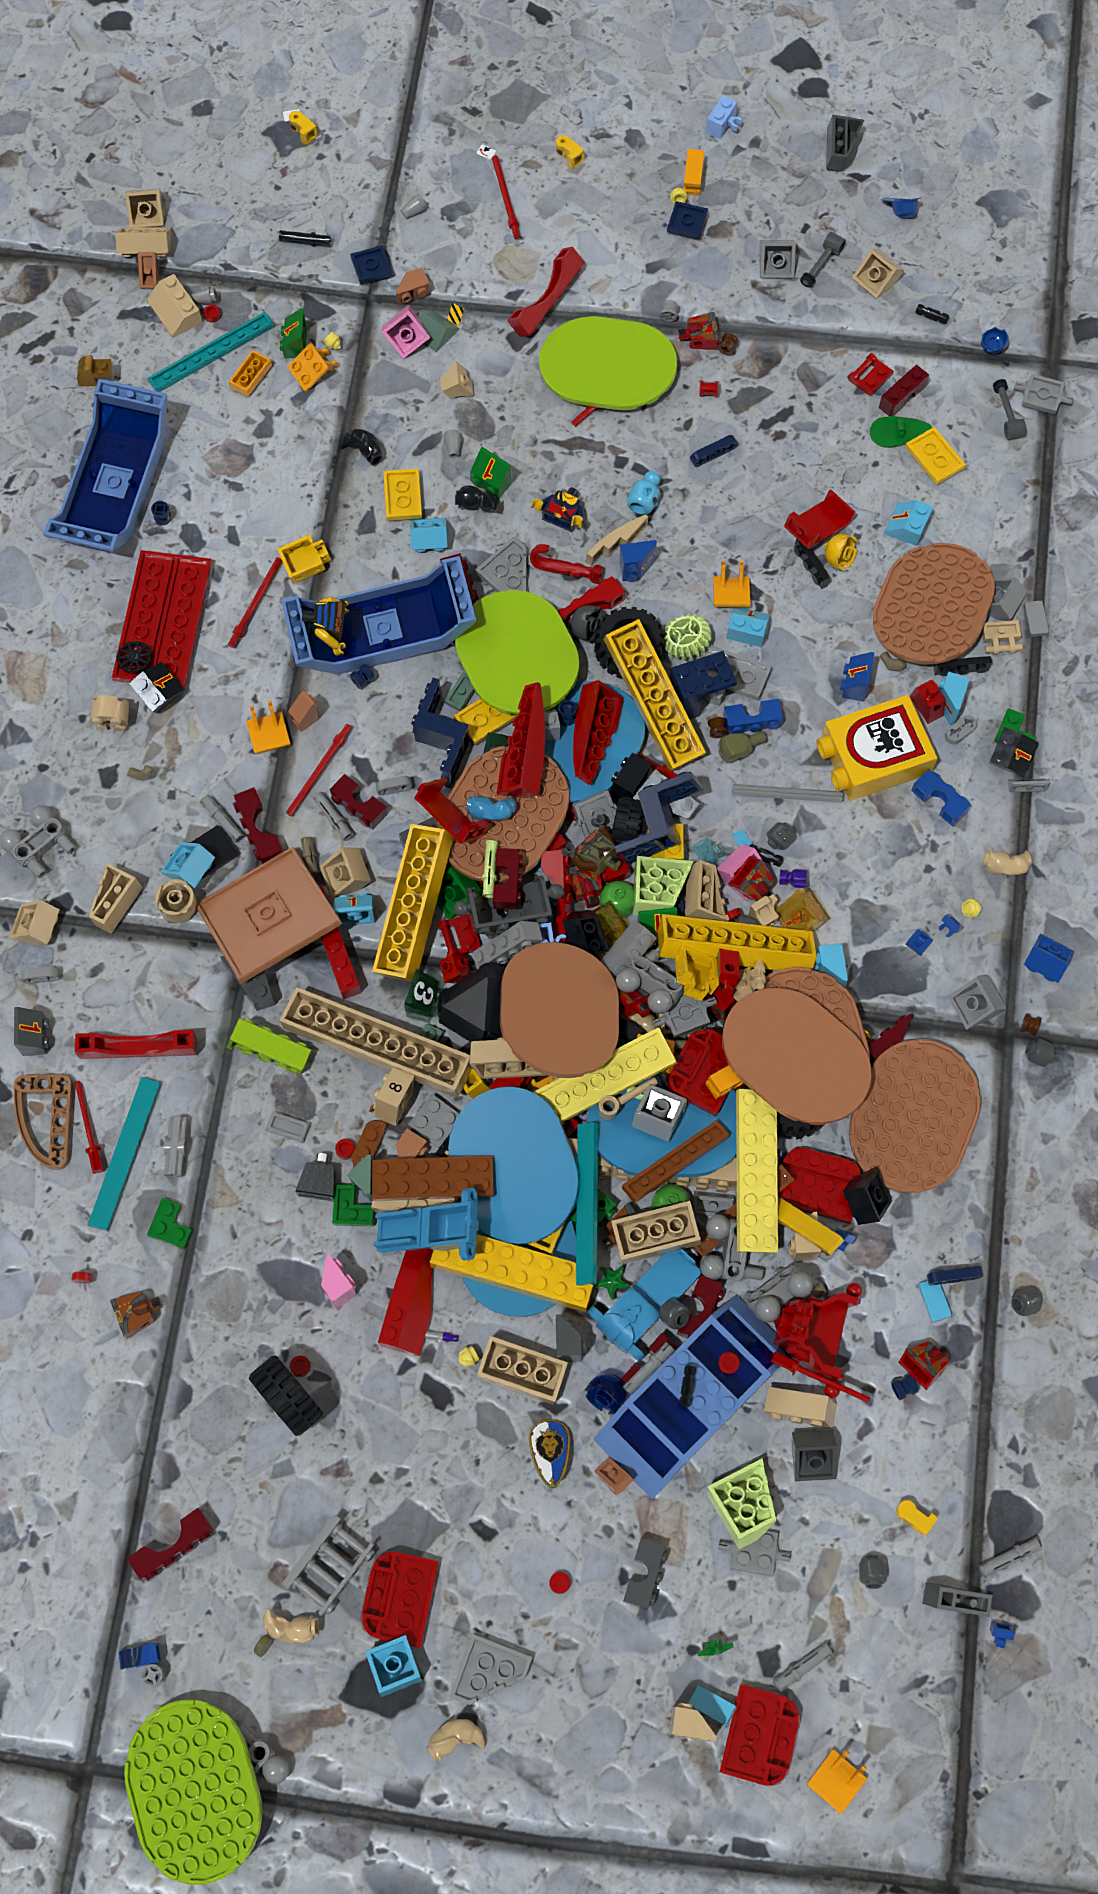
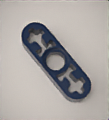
[690,435,738,467]
[927,1266,984,1286]

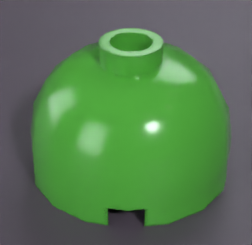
[600,880,634,919]
[651,1184,691,1210]

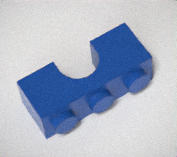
[723,699,783,734]
[911,769,971,827]

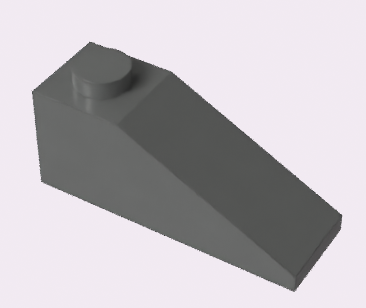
[922,1582,993,1617]

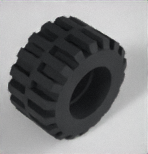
[611,796,644,844]

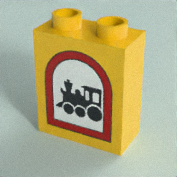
[816,695,938,801]

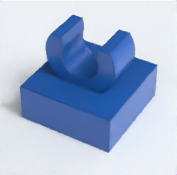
[939,914,964,937]
[905,929,933,956]
[835,1228,856,1251]
[990,1621,1015,1648]

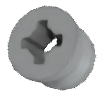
[660,300,678,322]
[141,1664,165,1687]

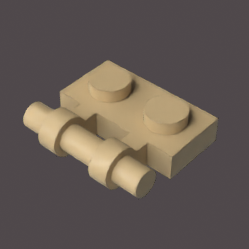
[982,620,1023,654]
[734,960,766,1002]

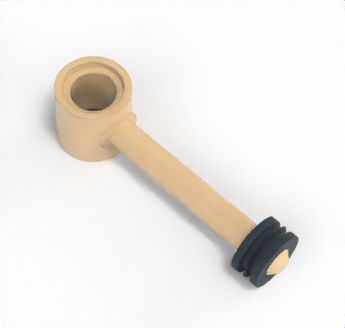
[598,1072,667,1121]

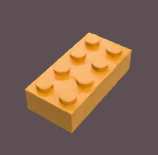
[229,350,272,397]

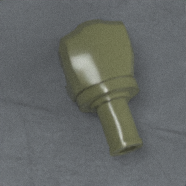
[718,731,766,763]

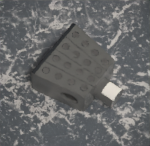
[295,1153,336,1202]

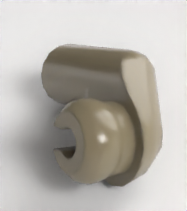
[880,651,906,671]
[127,765,154,781]

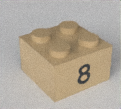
[373,1067,414,1126]

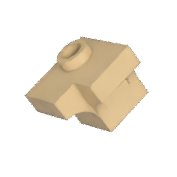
[440,361,473,399]
[748,894,779,927]

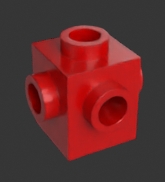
[439,953,471,984]

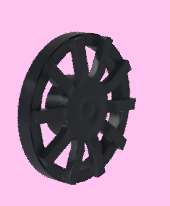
[117,641,152,674]

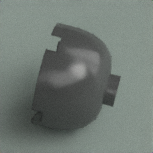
[570,605,604,643]

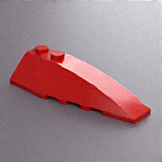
[573,680,623,785]
[496,682,545,798]
[378,1248,433,1357]

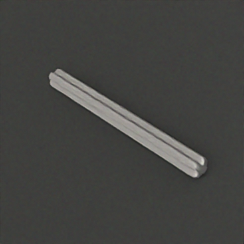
[732,784,843,802]

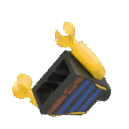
[302,596,349,656]

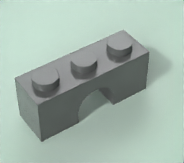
[623,1538,668,1610]

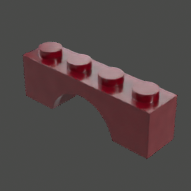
[232,787,283,864]
[126,1508,214,1582]

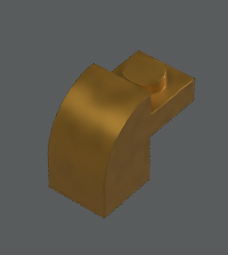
[77,355,112,386]

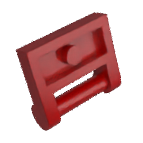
[847,353,894,397]
[437,913,481,955]

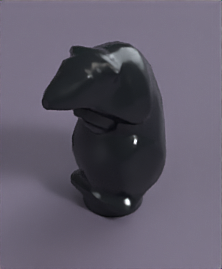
[340,429,382,466]
[455,485,500,512]

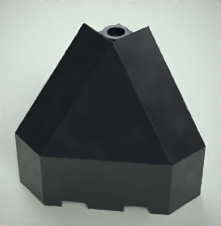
[437,962,505,1042]

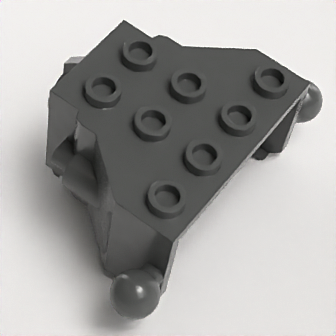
[453,875,564,939]

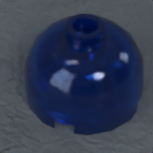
[585,1374,627,1415]

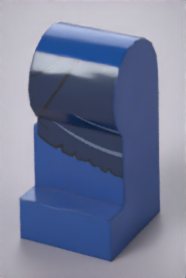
[118,1642,161,1670]

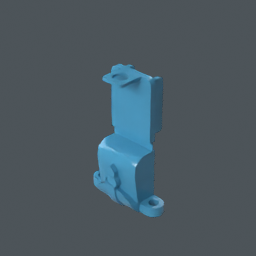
[374,1188,479,1261]
[587,1248,701,1362]

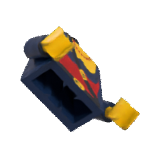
[530,487,585,532]

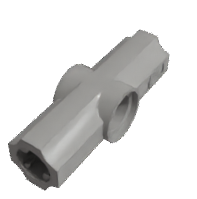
[164,1116,188,1178]

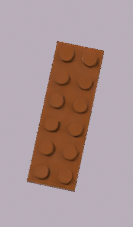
[372,1156,494,1201]

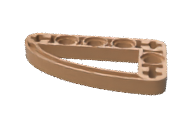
[14,1074,73,1170]

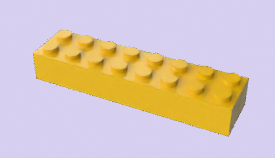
[603,619,706,771]
[372,824,453,983]
[657,914,817,970]
[430,1234,598,1312]

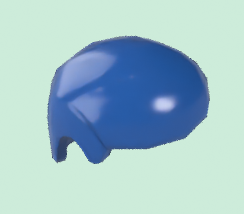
[981,327,1009,354]

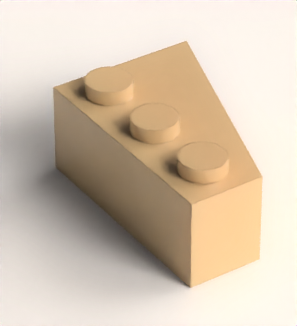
[685,860,729,922]
[89,863,143,934]
[764,1387,837,1429]

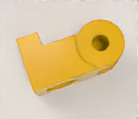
[289,111,318,145]
[556,135,584,170]
[896,1500,938,1537]

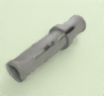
[313,792,354,841]
[200,795,245,843]
[622,1342,675,1395]
[979,1537,1041,1578]
[773,1643,833,1692]

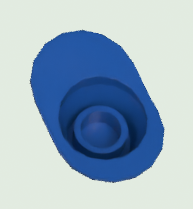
[881,198,921,218]

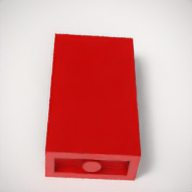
[784,489,856,549]
[414,778,491,844]

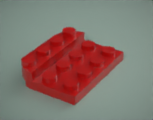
[667,1028,728,1116]
[778,1148,861,1224]
[360,1552,439,1648]
[719,1684,800,1786]

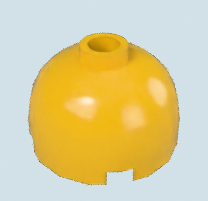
[824,533,858,571]

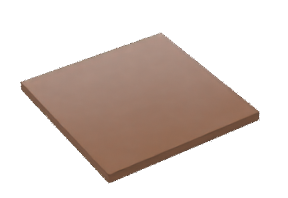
[196,846,342,984]

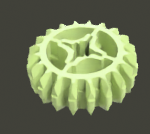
[664,613,711,661]

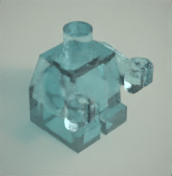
[691,837,724,869]

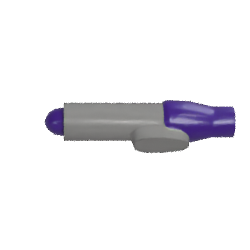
[425,1330,458,1343]

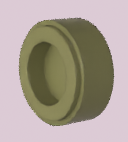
[254,1635,273,1657]

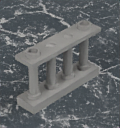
[282,1514,375,1617]

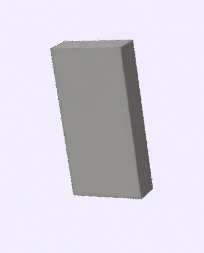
[1023,601,1049,637]
[266,1112,310,1143]

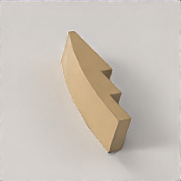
[586,515,648,566]

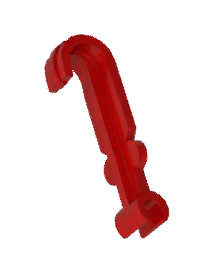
[530,544,603,583]

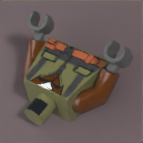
[561,814,620,874]

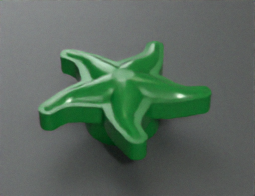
[595,1266,630,1300]
[697,1639,734,1656]

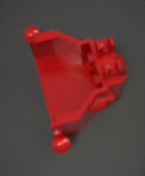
[774,1283,862,1399]

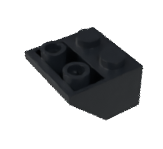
[562,910,609,954]

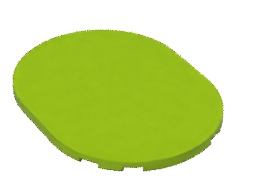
[539,316,677,410]
[455,590,580,715]
[124,1700,262,1885]

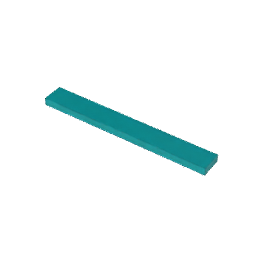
[147,312,275,392]
[88,1077,161,1232]
[576,1122,598,1286]

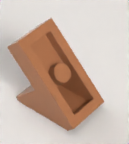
[138,252,159,288]
[594,1457,634,1495]

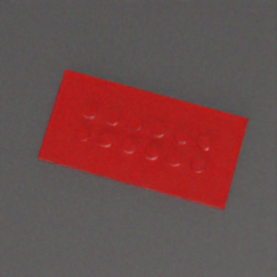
[112,550,212,689]

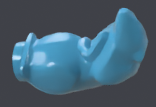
[466,794,517,821]

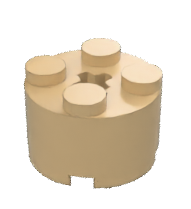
[90,695,130,731]
[155,879,197,923]

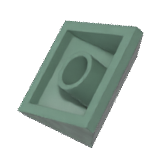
[418,310,459,352]
[347,1155,374,1202]

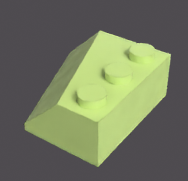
[633,856,693,916]
[708,1459,776,1549]

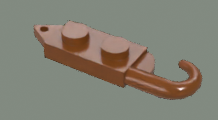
[351,1104,388,1168]

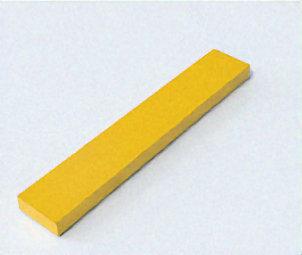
[778,1197,844,1255]

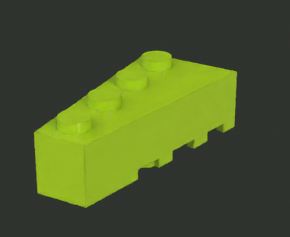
[226,1018,311,1075]

